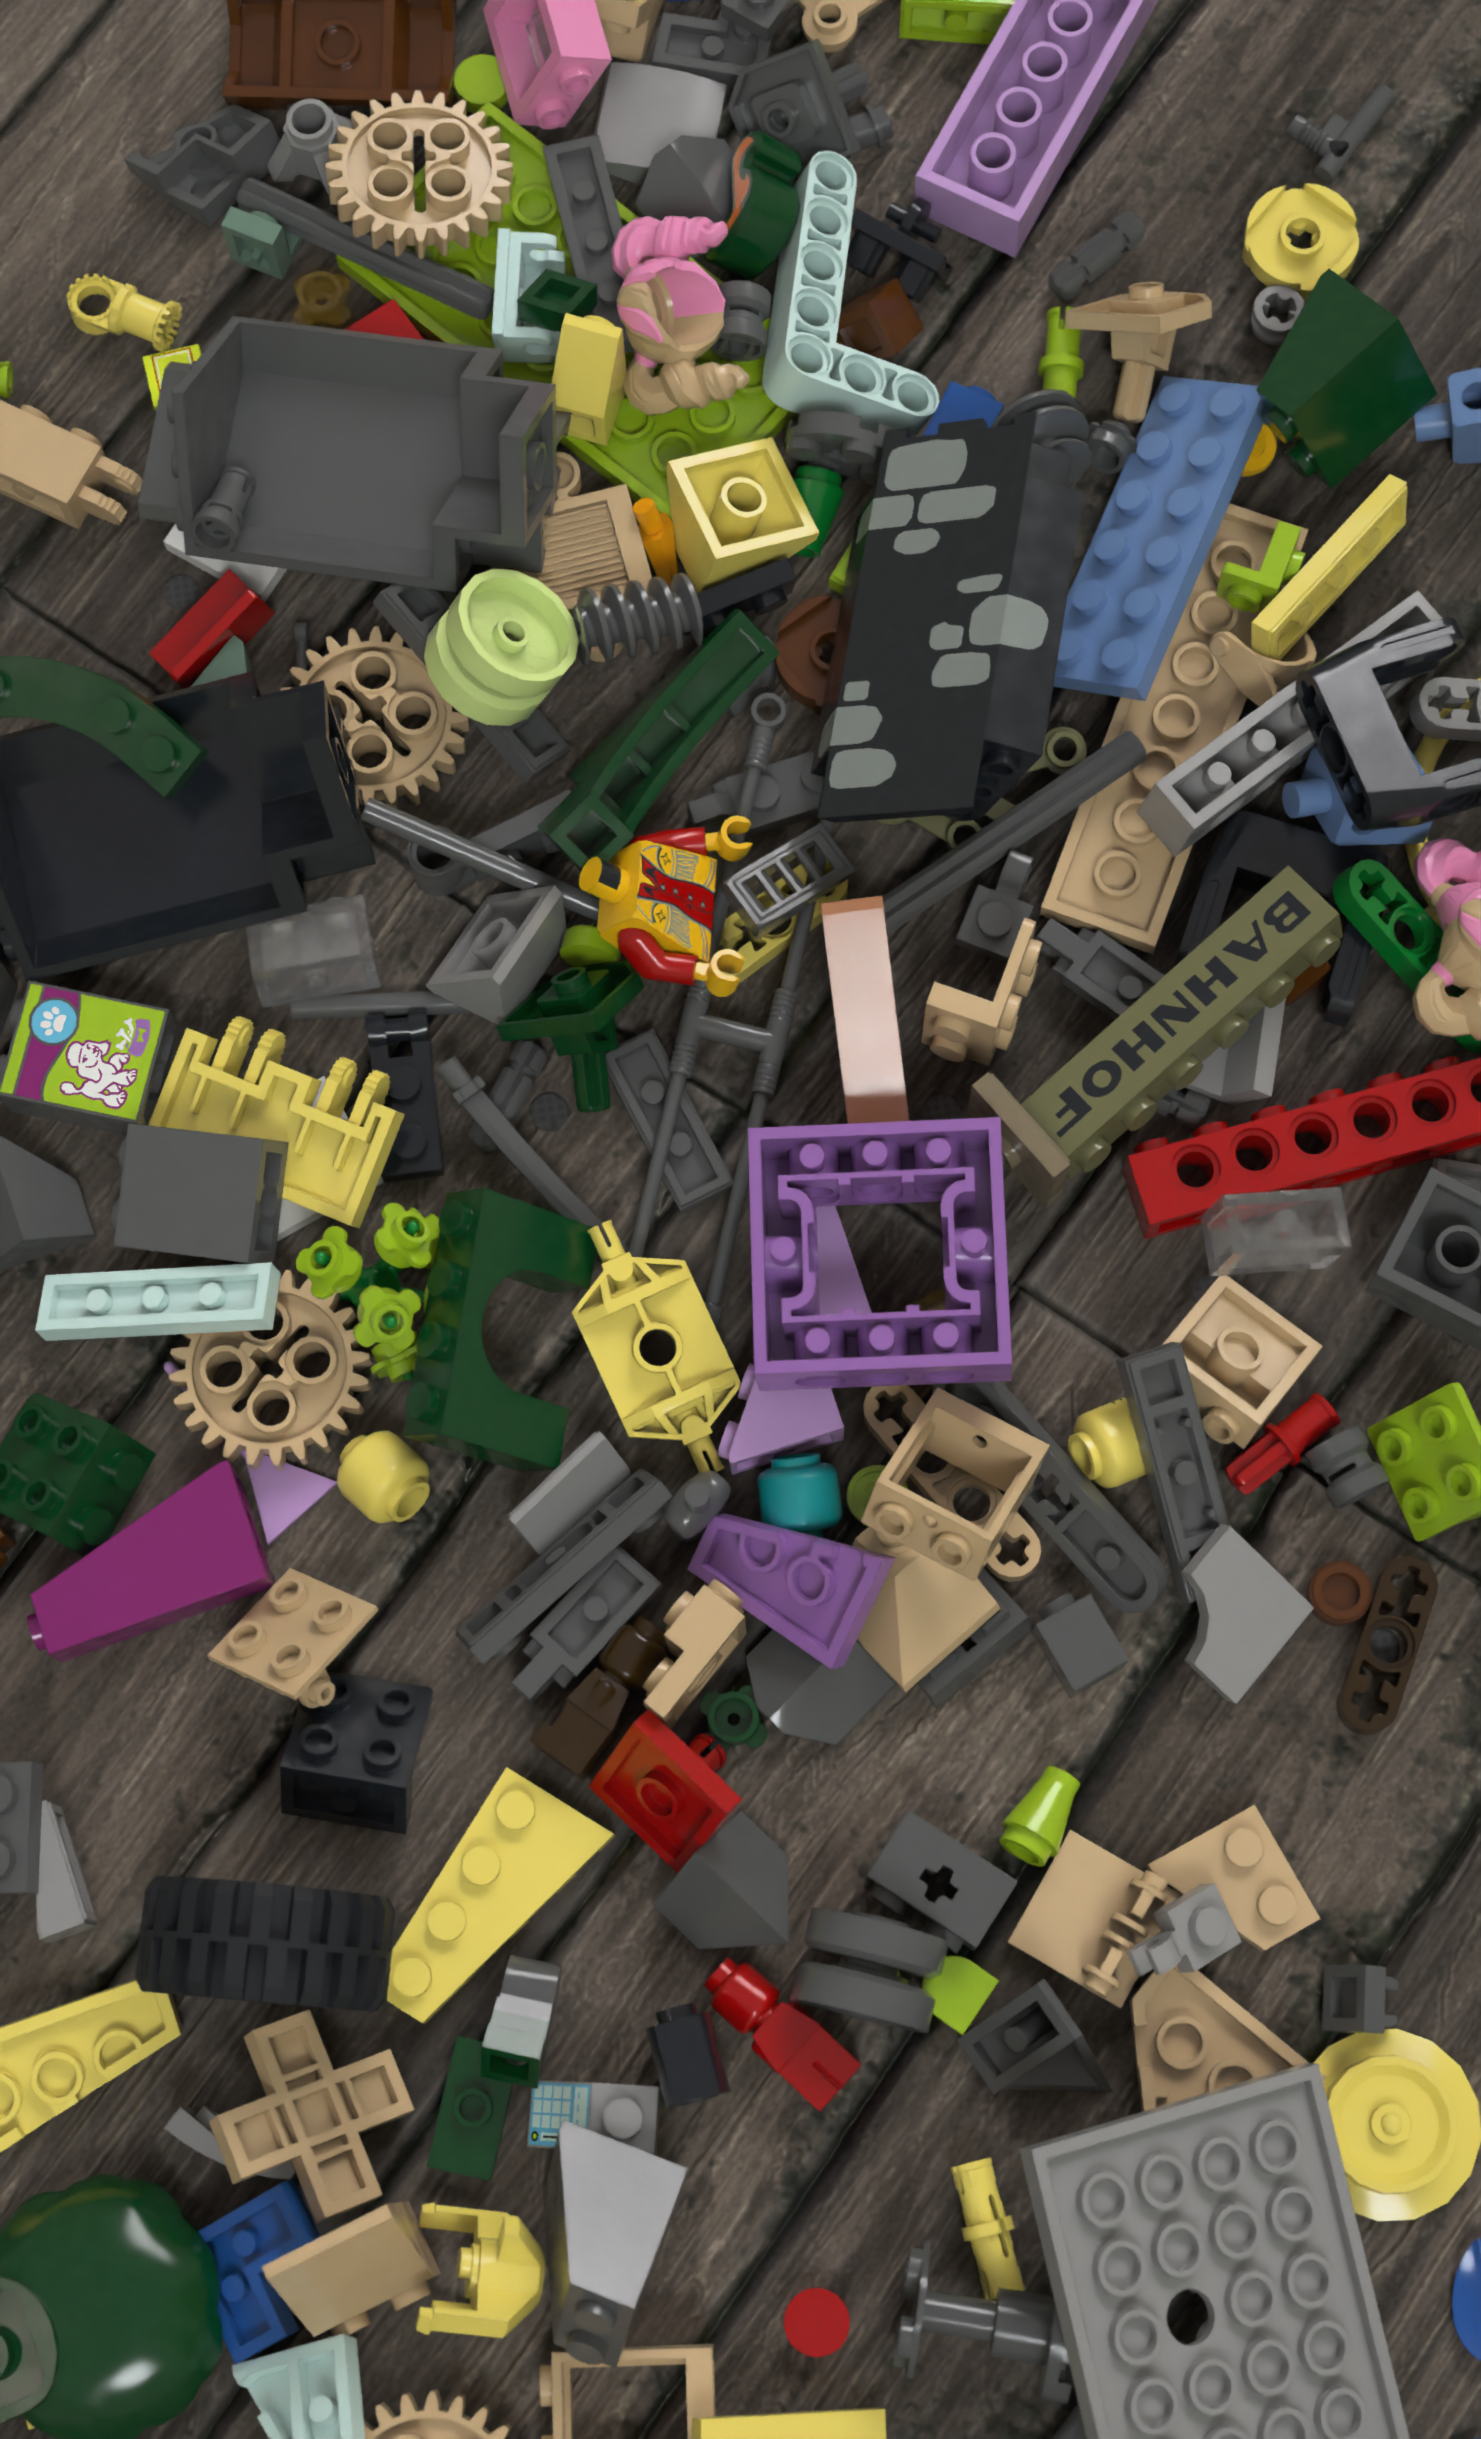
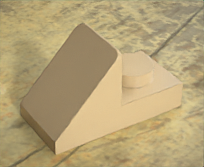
[595,0,664,63]

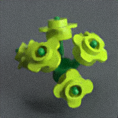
[296,1203,440,1383]

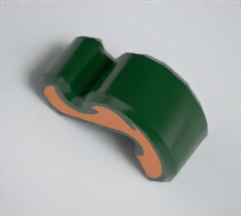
[703,130,802,280]

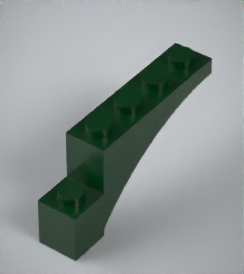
[537,609,780,871]

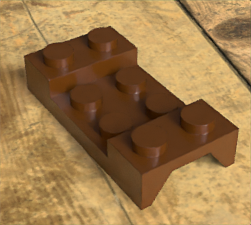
[222,0,457,110]

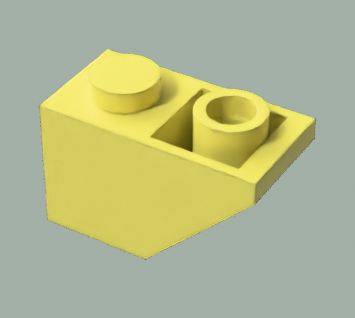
[551,313,627,446]

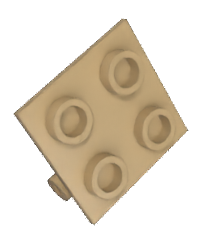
[207,1568,379,1708]
[1007,1830,1182,2009]

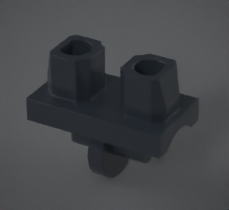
[846,197,953,304]

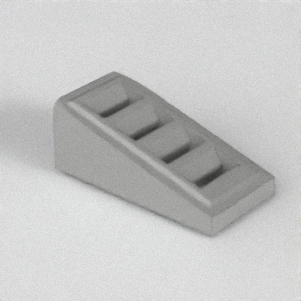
[35,1800,98,1943]

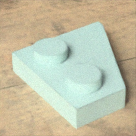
[232,2333,365,2439]

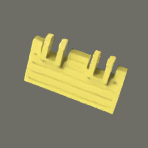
[148,1016,405,1229]

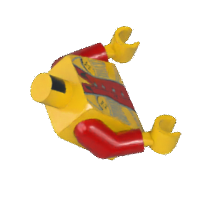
[579,815,752,997]

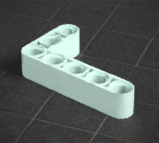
[762,150,939,435]

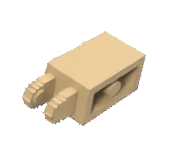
[0,400,143,529]

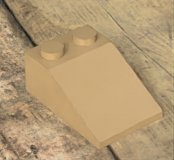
[262,2201,441,2337]

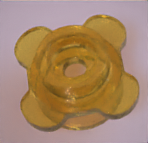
[294,271,351,328]

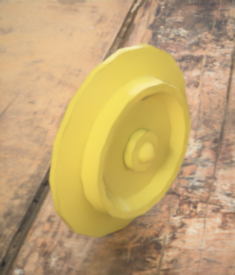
[1314,2029,1481,2221]

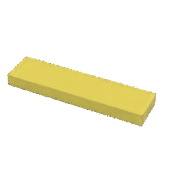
[1251,474,1408,661]

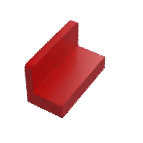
[148,569,276,689]

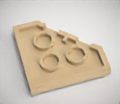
[1129,1966,1327,2112]

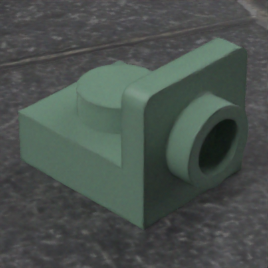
[221,206,303,280]

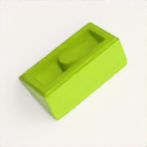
[899,0,1014,45]

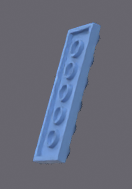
[1053,376,1268,701]

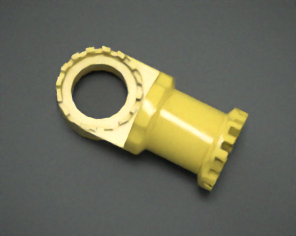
[67,273,182,352]

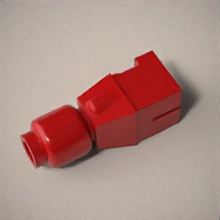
[703,1957,862,2112]

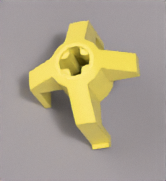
[416,2202,545,2338]

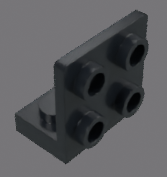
[280,1670,433,1834]

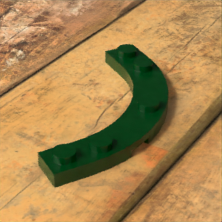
[0,656,209,799]

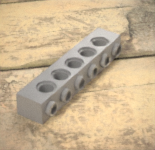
[1137,590,1442,857]

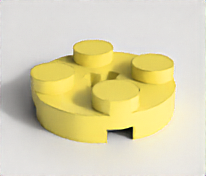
[1242,183,1359,302]

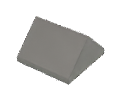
[426,885,567,1024]

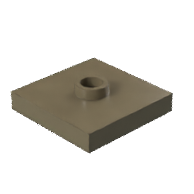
[966,1072,1070,1210]

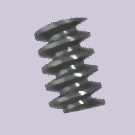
[572,573,703,666]

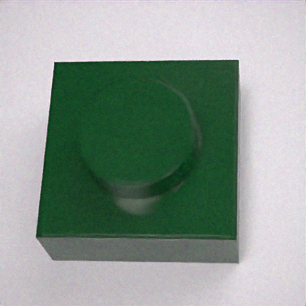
[517,269,598,333]

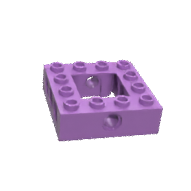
[748,1117,1012,1391]

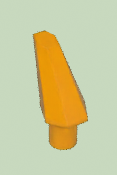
[632,497,678,586]

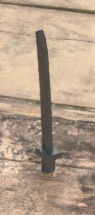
[436,1056,629,1253]

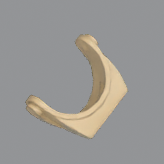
[1209,631,1317,706]

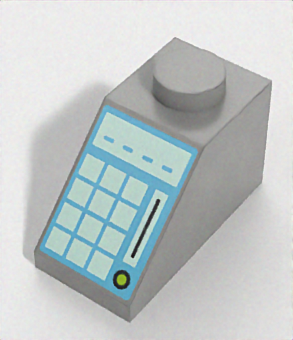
[527,2080,661,2155]

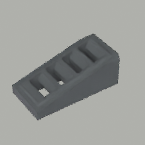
[722,823,856,941]

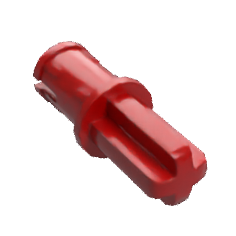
[1224,1393,1341,1495]

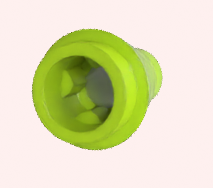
[999,1766,1080,1867]

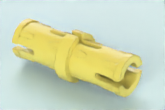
[950,2157,1026,2300]

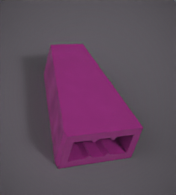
[27,1460,274,1663]

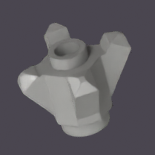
[267,99,352,193]

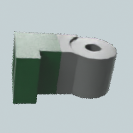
[480,1955,562,2089]

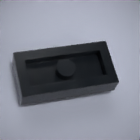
[685,557,796,637]

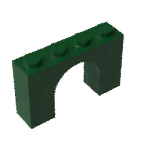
[403,1188,596,1472]

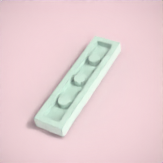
[35,1262,281,1341]

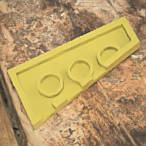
[386,1767,615,2024]
[0,1979,184,2153]

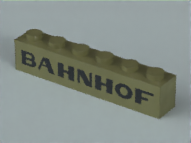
[1020,865,1343,1180]

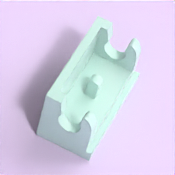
[492,228,566,364]

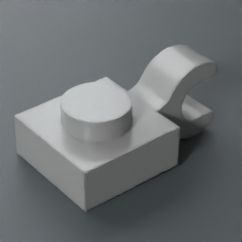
[1127,1883,1242,1976]

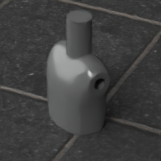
[665,1471,731,1542]

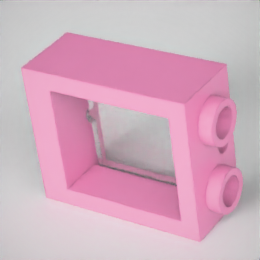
[483,0,612,129]

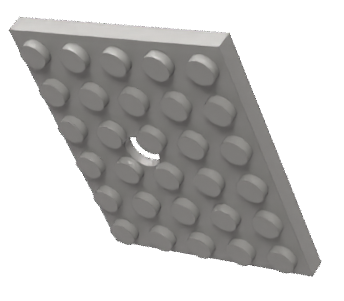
[1019,2063,1410,2439]

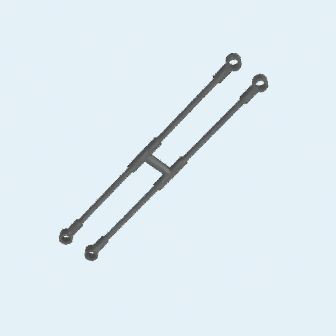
[628,693,835,1331]

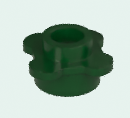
[700,1685,768,1752]

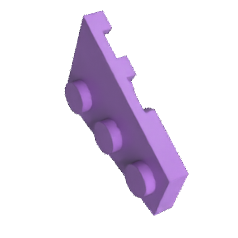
[687,1513,896,1670]

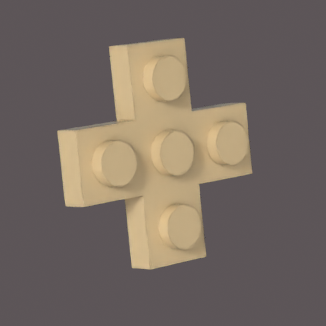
[209,2009,415,2224]

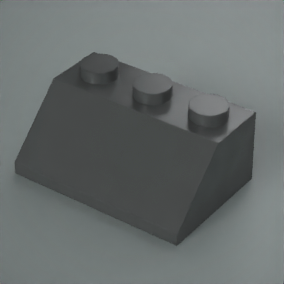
[1365,1167,1481,1351]

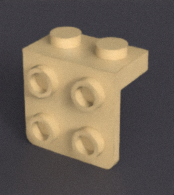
[921,918,1043,1066]

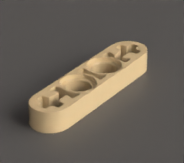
[863,1385,1041,1582]

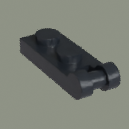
[366,1009,445,1183]

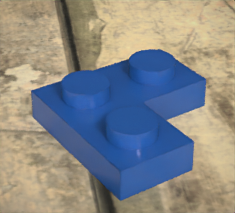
[198,2179,320,2365]

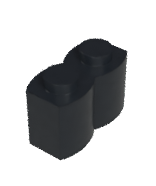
[646,2002,731,2109]

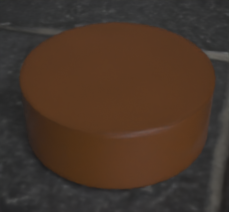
[1306,1561,1372,1626]

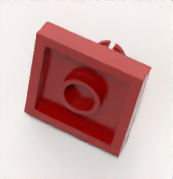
[588,1709,742,1874]

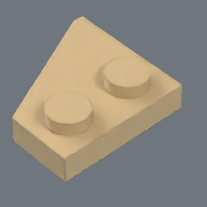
[1146,1805,1320,1952]

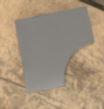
[1181,1524,1314,1704]

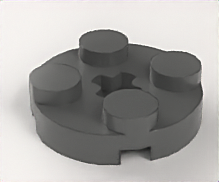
[784,411,893,485]

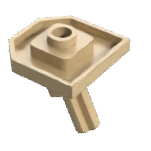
[1065,282,1212,423]

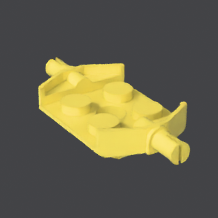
[571,1220,741,1473]

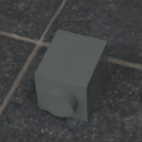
[1032,1593,1130,1699]

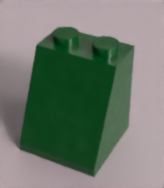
[1257,269,1437,489]

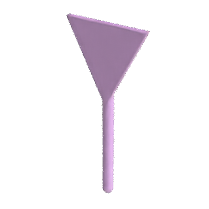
[164,1361,337,1546]

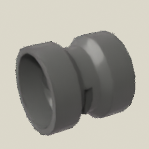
[710,280,771,362]
[1305,1425,1391,1510]

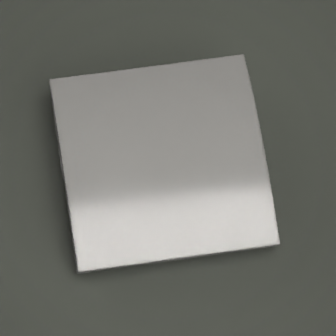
[594,62,727,185]

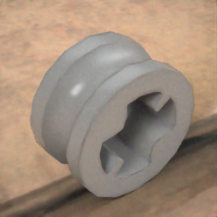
[1250,285,1304,345]

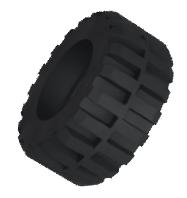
[135,1876,396,2012]

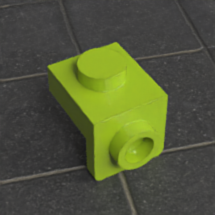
[1217,521,1306,613]

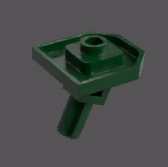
[496,960,645,1113]

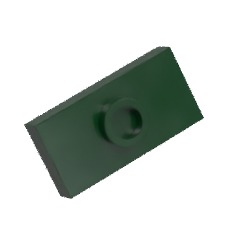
[427,2036,519,2181]

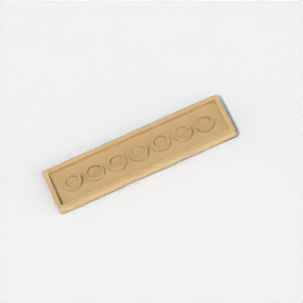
[1040,503,1308,954]

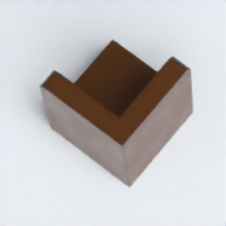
[836,277,923,360]

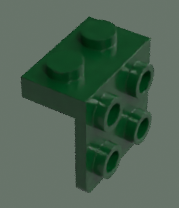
[0,1393,156,1557]

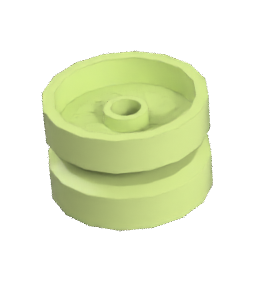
[424,569,579,726]

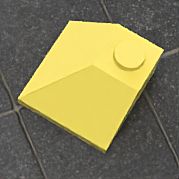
[666,437,819,593]

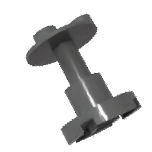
[893,2241,1072,2404]

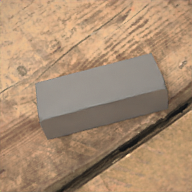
[508,1431,631,1556]

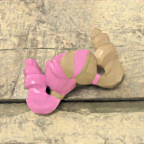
[611,216,750,416]
[1412,837,1481,1041]

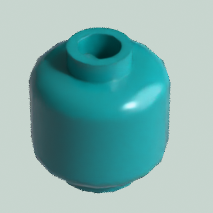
[757,1452,843,1538]

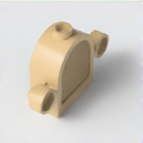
[490,452,652,662]

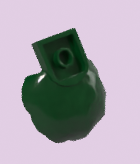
[0,2174,222,2439]

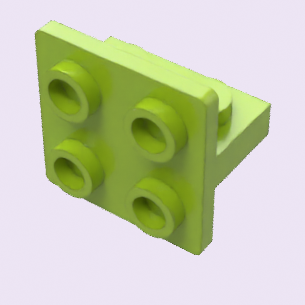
[1367,1382,1481,1542]

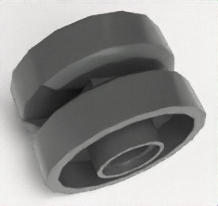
[790,1907,949,2034]

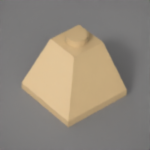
[852,1527,1000,1692]

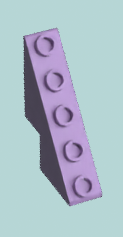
[717,1206,872,1475]

